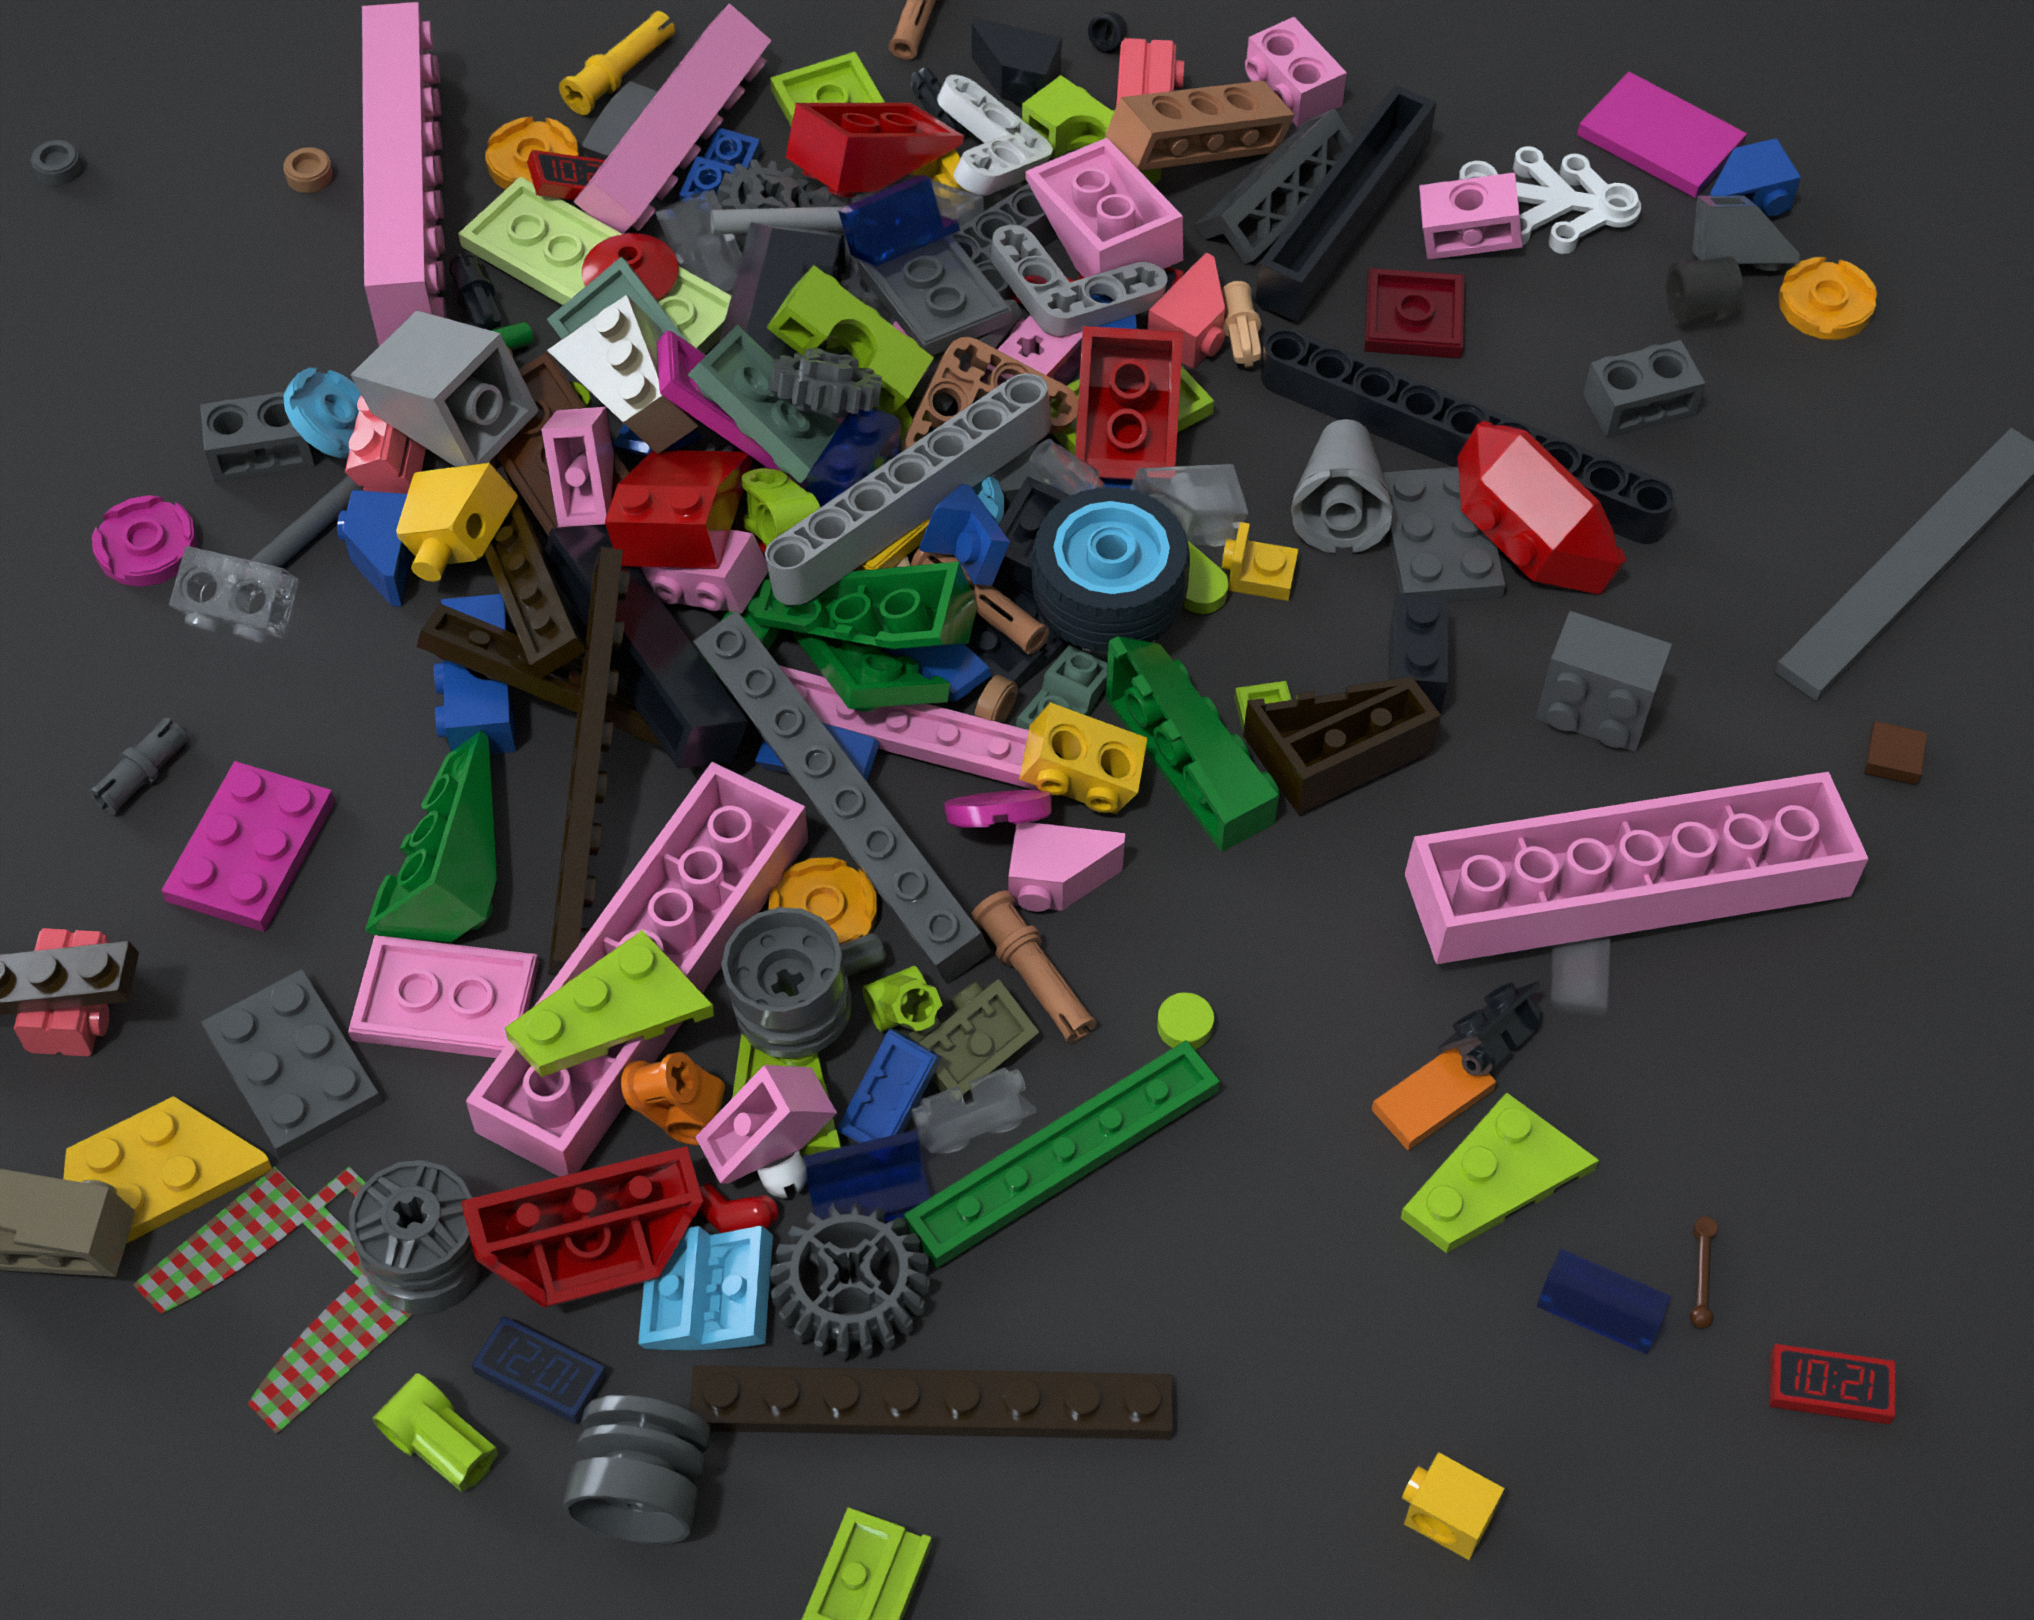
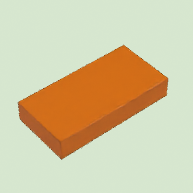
[1371,1047,1496,1151]

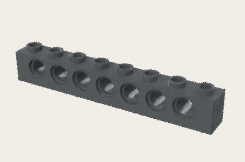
[693,610,991,984]

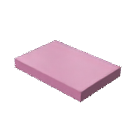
[348,935,539,1058]

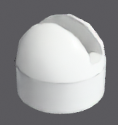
[757,1150,807,1198]

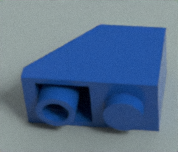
[1710,138,1801,216]

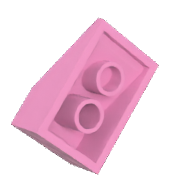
[1025,138,1183,296]

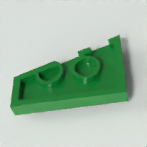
[794,631,950,712]

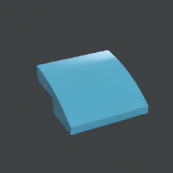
[638,1226,773,1350]

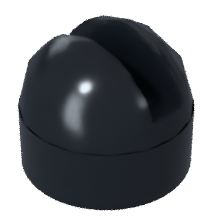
[1088,12,1128,51]

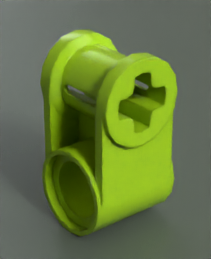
[741,468,820,546]

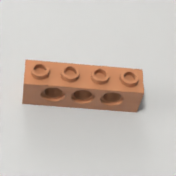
[1105,80,1295,171]

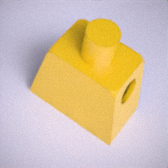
[396,463,518,582]

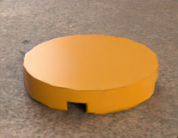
[485,117,579,190]
[1778,257,1877,340]
[769,857,877,945]

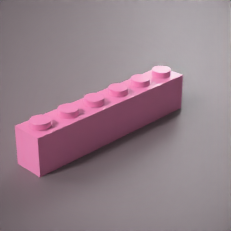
[574,3,772,234]

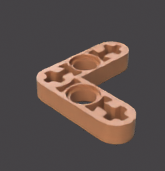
[900,337,1078,452]

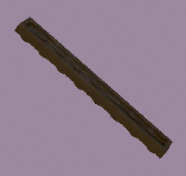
[547,547,630,975]
[690,1365,1173,1440]

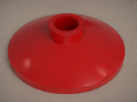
[582,233,679,302]

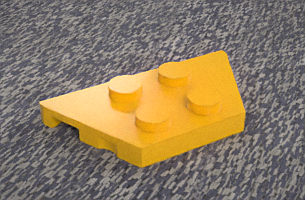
[63,1096,272,1244]

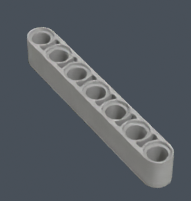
[765,373,1052,605]

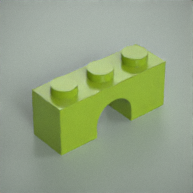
[1022,75,1162,185]
[766,265,934,420]

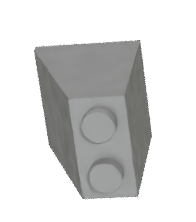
[350,310,539,467]

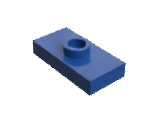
[836,1029,943,1157]

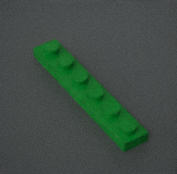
[904,1040,1220,1268]

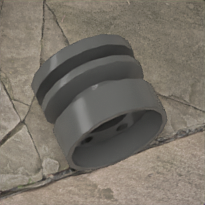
[721,907,853,1059]
[349,1160,485,1315]
[562,1395,711,1544]

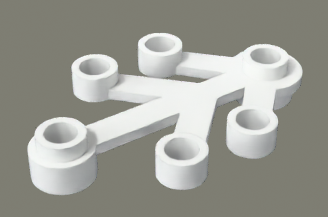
[1459,146,1641,254]

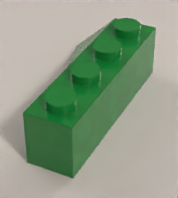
[1106,636,1280,852]

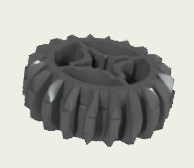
[770,1201,930,1361]

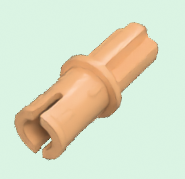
[1221,281,1262,368]

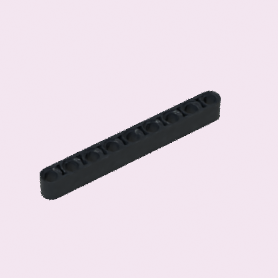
[1261,329,1676,544]

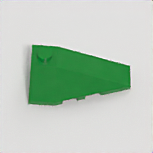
[753,561,978,649]
[365,730,497,943]

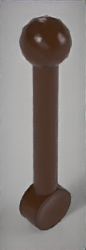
[1690,1216,1718,1329]

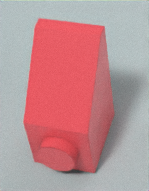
[1148,252,1226,370]

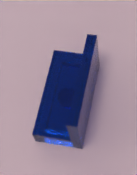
[838,174,960,267]
[803,1130,931,1222]
[1536,1249,1671,1355]

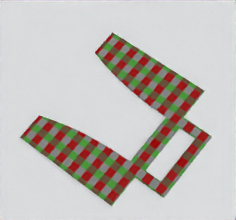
[133,1166,413,1434]

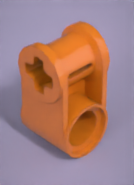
[621,1052,725,1146]

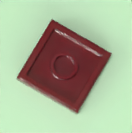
[1364,268,1464,359]

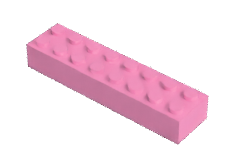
[362,2,447,346]
[466,762,808,1177]
[1404,772,1869,964]

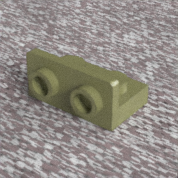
[908,979,1039,1103]

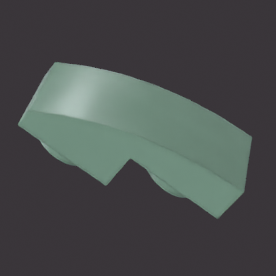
[1016,645,1108,755]

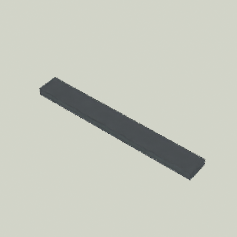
[1774,427,2034,702]

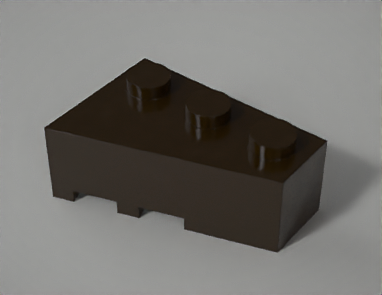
[1243,677,1441,814]

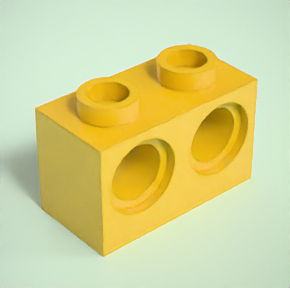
[1019,702,1147,814]

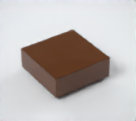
[1864,721,1927,785]

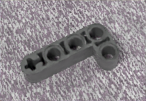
[950,184,1058,300]

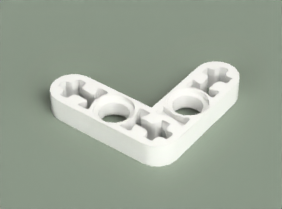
[937,75,1053,196]

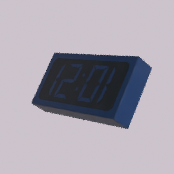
[471,1316,607,1425]

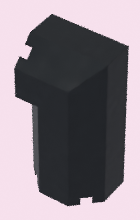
[719,222,847,360]

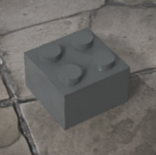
[1535,611,1672,752]

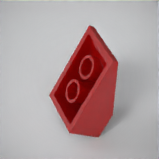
[786,103,964,198]
[1074,326,1183,483]
[605,450,753,569]

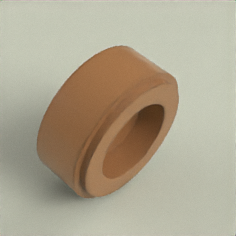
[283,147,333,193]
[974,674,1018,723]

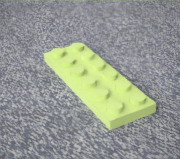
[458,176,731,354]

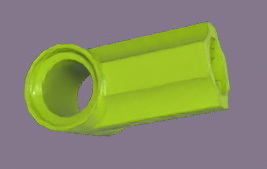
[862,965,943,1033]
[372,1373,498,1493]

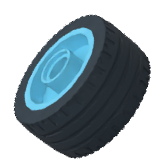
[1032,486,1190,653]

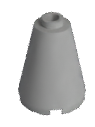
[1291,419,1393,553]

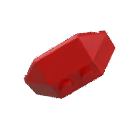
[1458,421,1627,595]
[461,1146,703,1308]

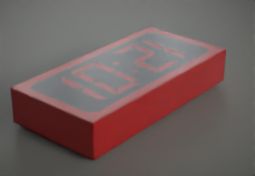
[527,150,605,200]
[1769,1344,1895,1425]

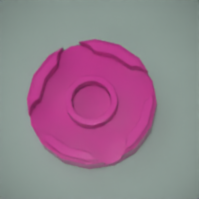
[92,495,198,587]
[944,790,1052,827]

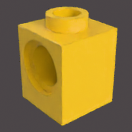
[1402,1452,1505,1561]

